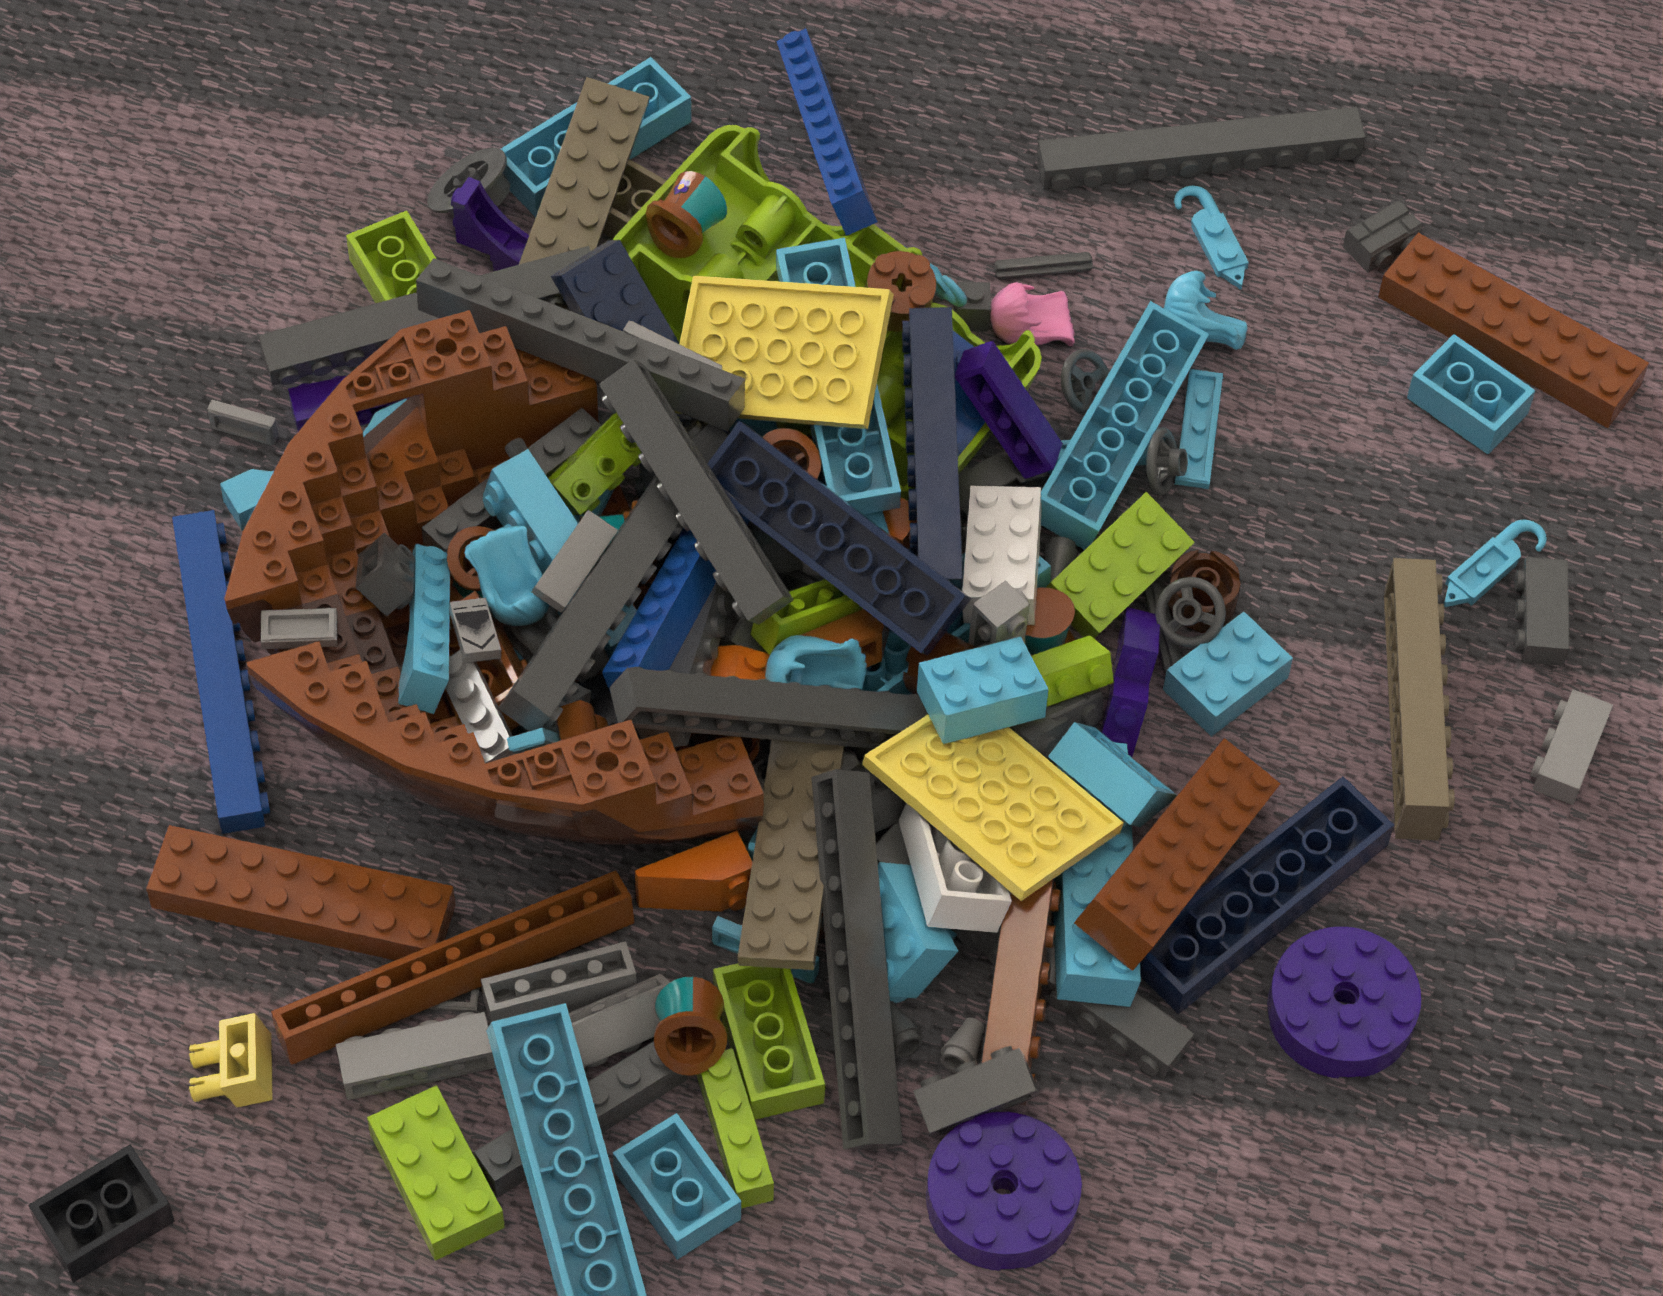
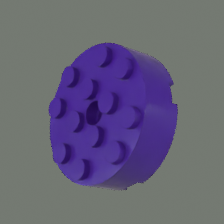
[1267,927,1421,1079]
[926,1112,1082,1271]

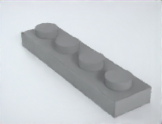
[445,650,516,763]

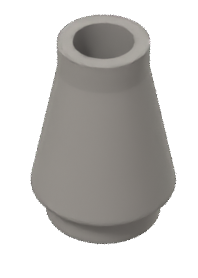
[941,1018,985,1073]

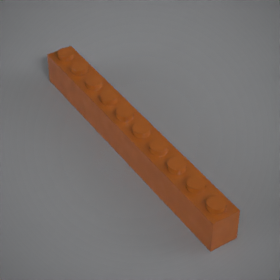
[271,870,635,1065]

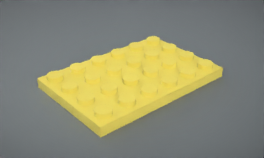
[674,276,894,429]
[862,715,1124,901]

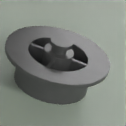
[427,147,510,217]

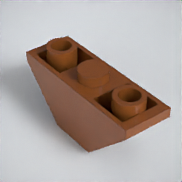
[801,609,889,668]

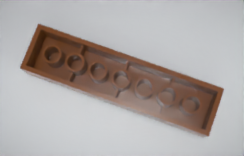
[1378,232,1649,428]
[1074,738,1281,971]
[146,825,456,960]

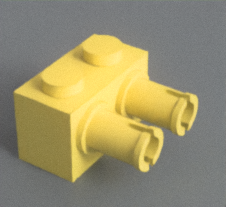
[189,1013,272,1107]

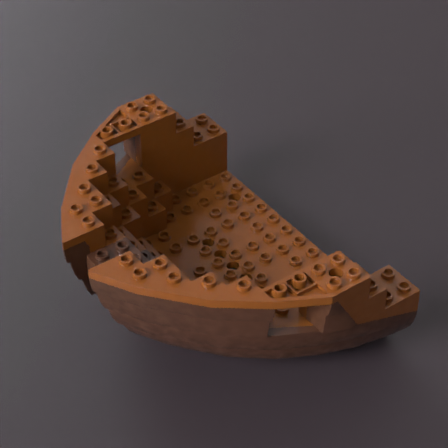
[224,310,764,845]

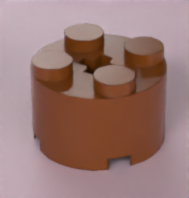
[865,251,936,332]

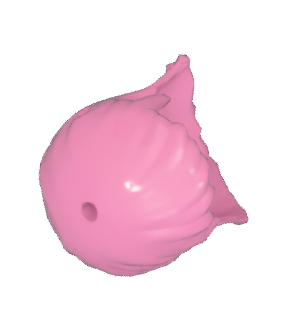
[990,282,1075,346]

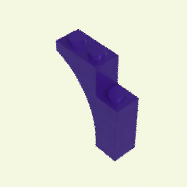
[451,177,529,272]
[1101,607,1160,757]

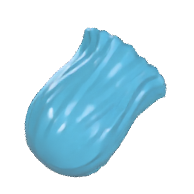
[1164,271,1248,350]
[464,526,549,626]
[765,635,867,690]

